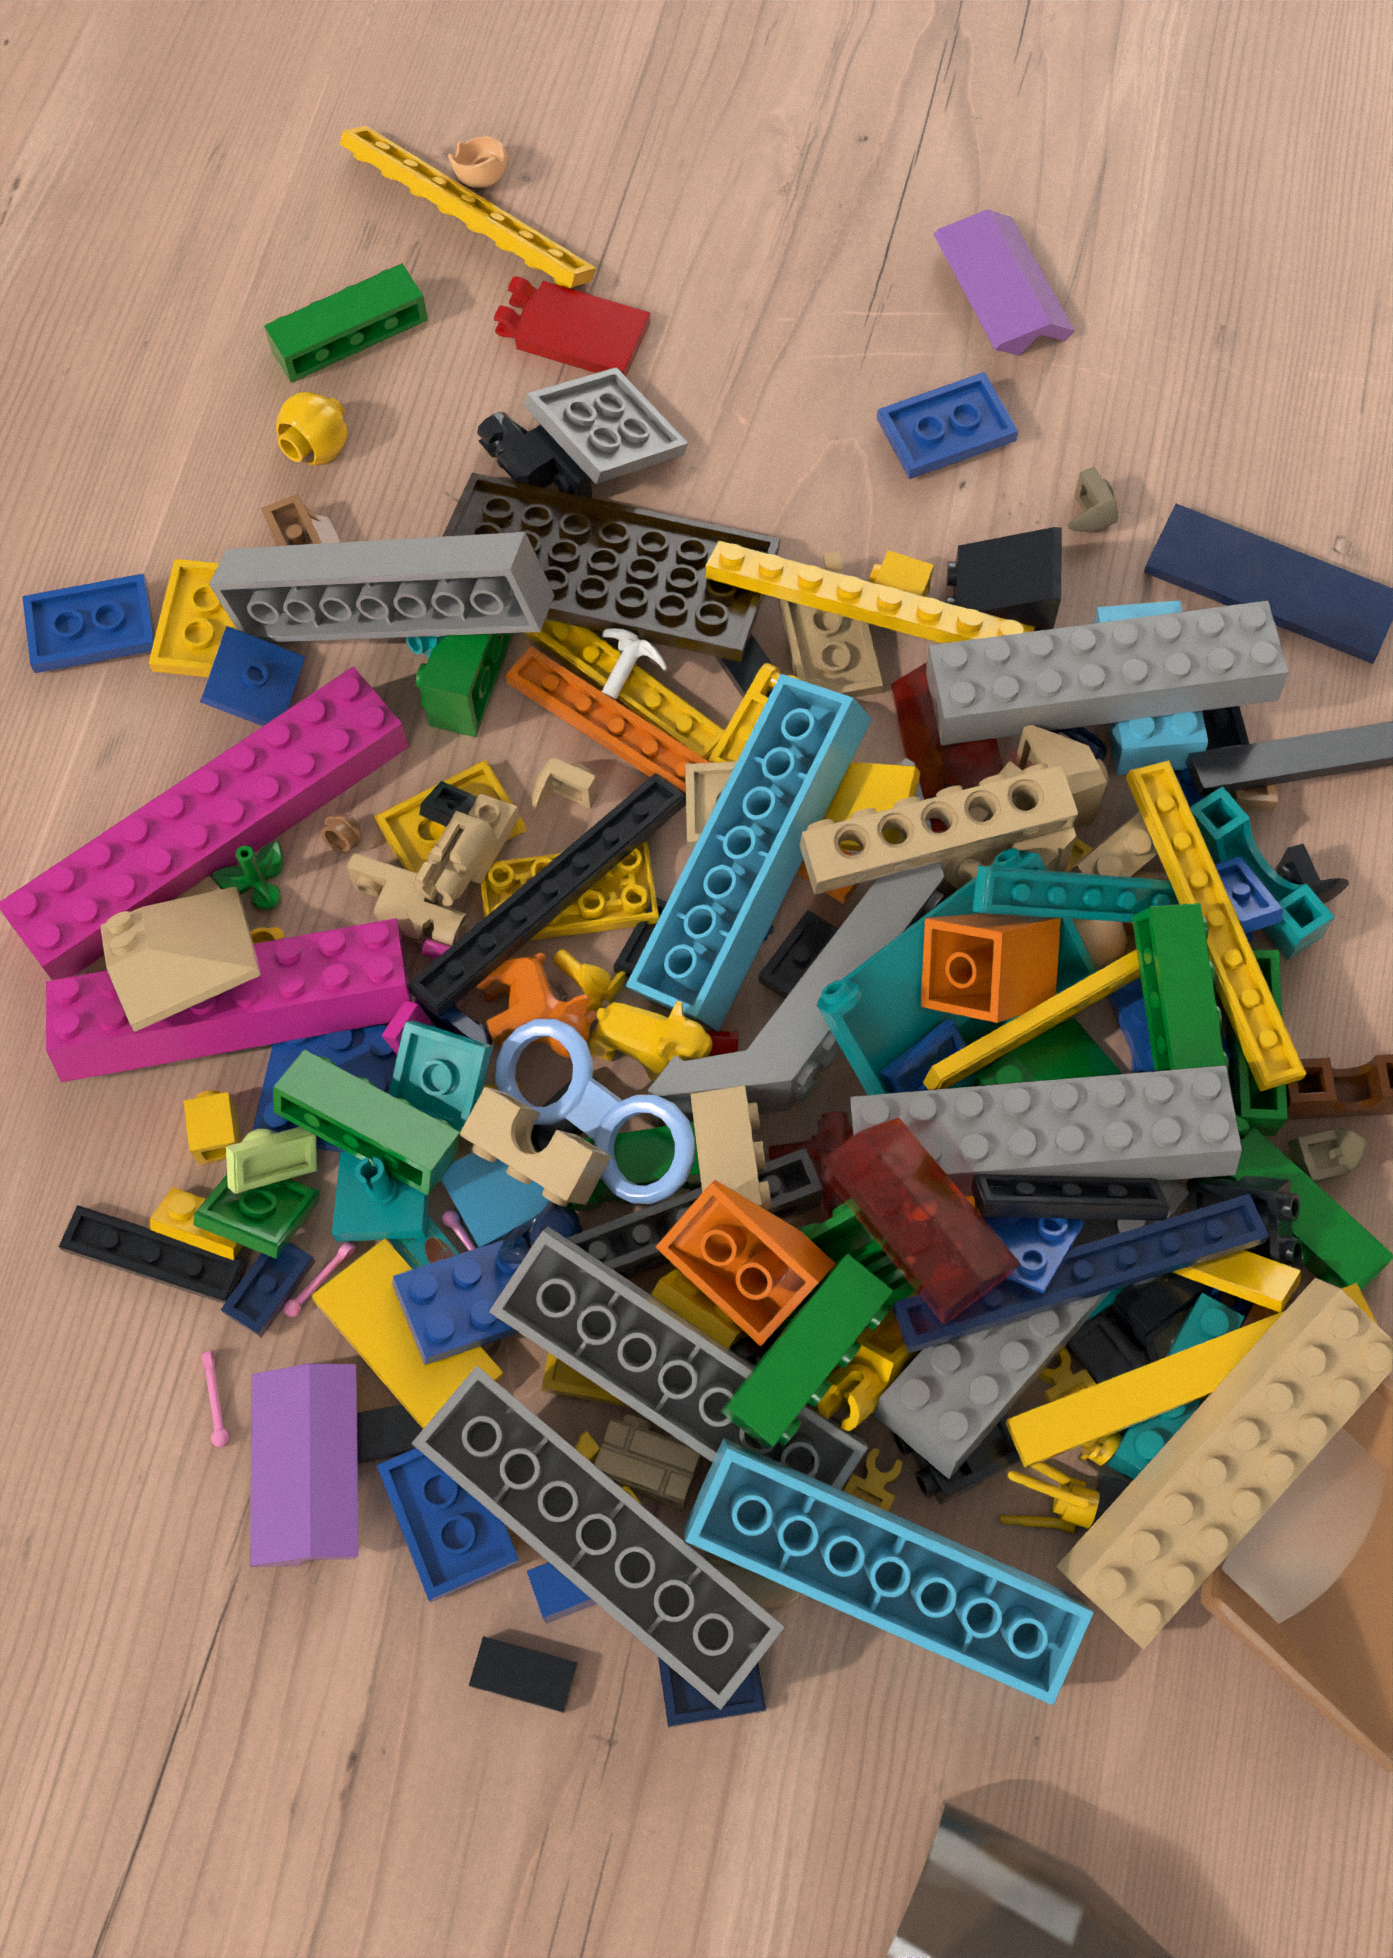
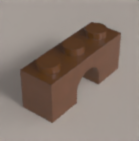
[1286,1054,1393,1120]

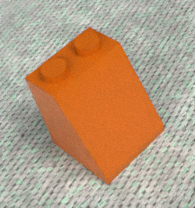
[921,913,1061,1023]

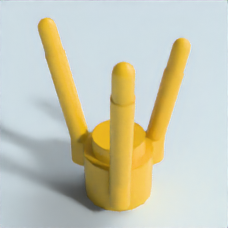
[999,1461,1100,1534]

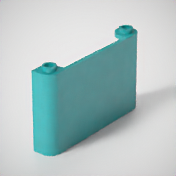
[817,848,1097,1095]

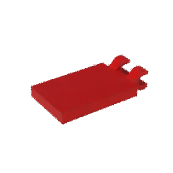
[494,276,650,377]

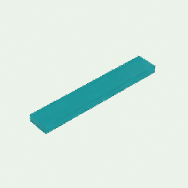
[972,865,1180,923]

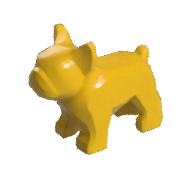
[590,1001,713,1082]

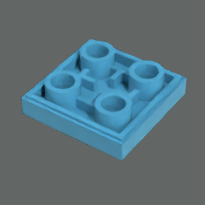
[441,1153,549,1248]

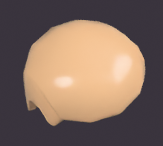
[448,136,508,188]
[1072,919,1129,971]

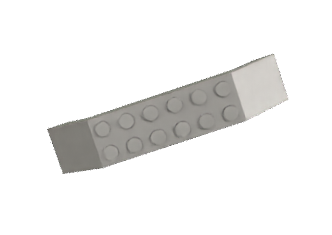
[648,757,945,1126]

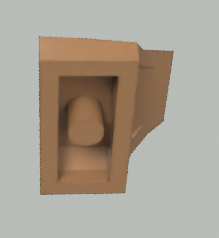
[261,494,340,546]

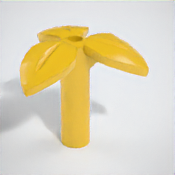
[553,949,626,1011]

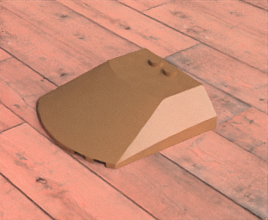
[1200,1376,1393,1772]

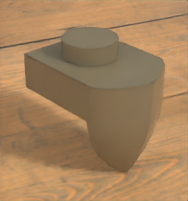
[1068,467,1118,532]
[1288,1129,1367,1183]

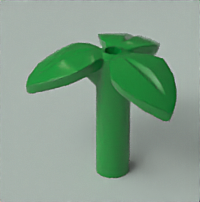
[212,841,284,911]

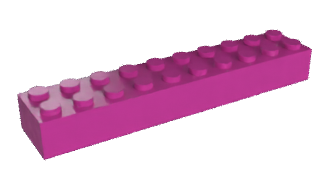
[0,666,409,980]

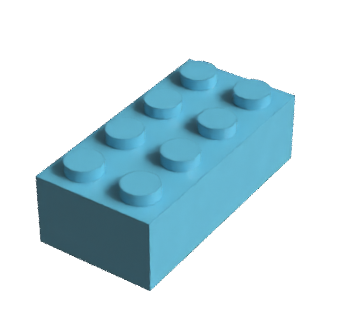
[1094,600,1208,775]

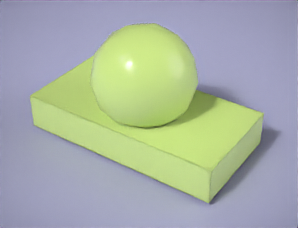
[226,1127,317,1194]

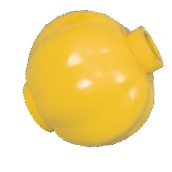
[276,392,348,466]

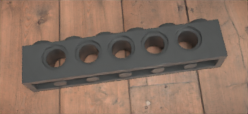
[566,1148,823,1279]

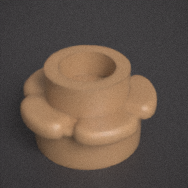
[321,814,362,853]

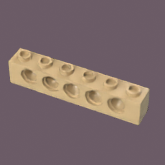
[799,763,1078,895]

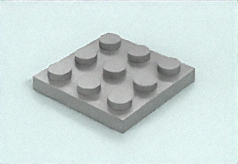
[523,367,688,484]

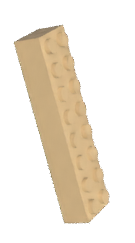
[1056,1278,1393,1649]

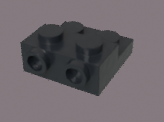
[1187,1175,1302,1268]
[892,1415,1022,1505]

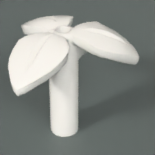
[602,628,667,700]

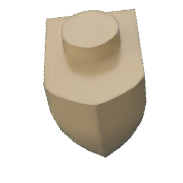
[532,758,598,810]

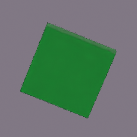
[193,1174,320,1259]

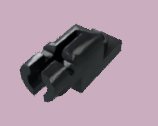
[477,412,592,498]

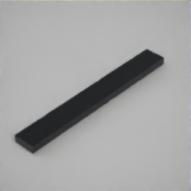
[407,773,686,1018]

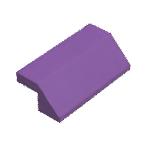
[934,209,1075,356]
[250,1363,359,1567]

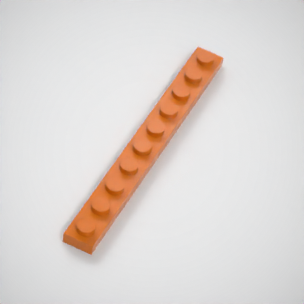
[505,646,860,904]

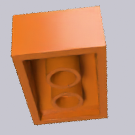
[656,1180,836,1346]

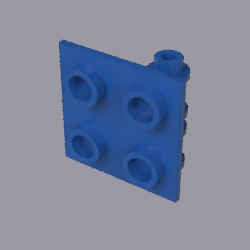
[956,1215,1085,1293]

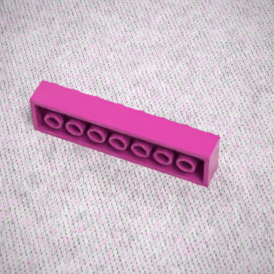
[46,918,412,1083]

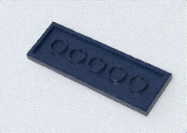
[1144,503,1393,664]

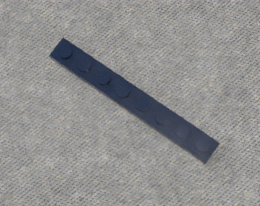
[892,1194,1269,1353]

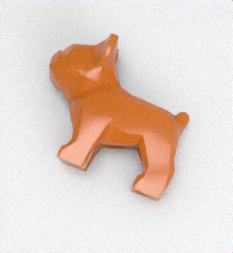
[476,952,598,1059]

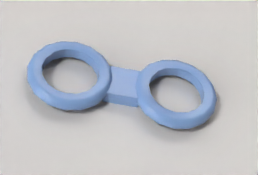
[495,1019,695,1204]

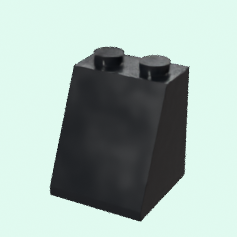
[946,527,1062,631]

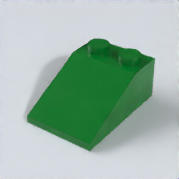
[416,633,514,737]
[973,1018,1123,1087]

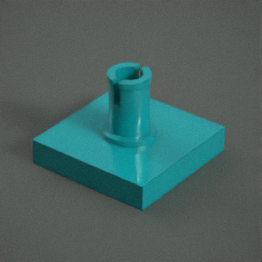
[389,1020,493,1132]
[332,1152,429,1242]

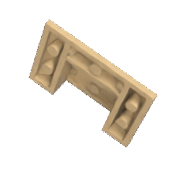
[100,886,261,1032]

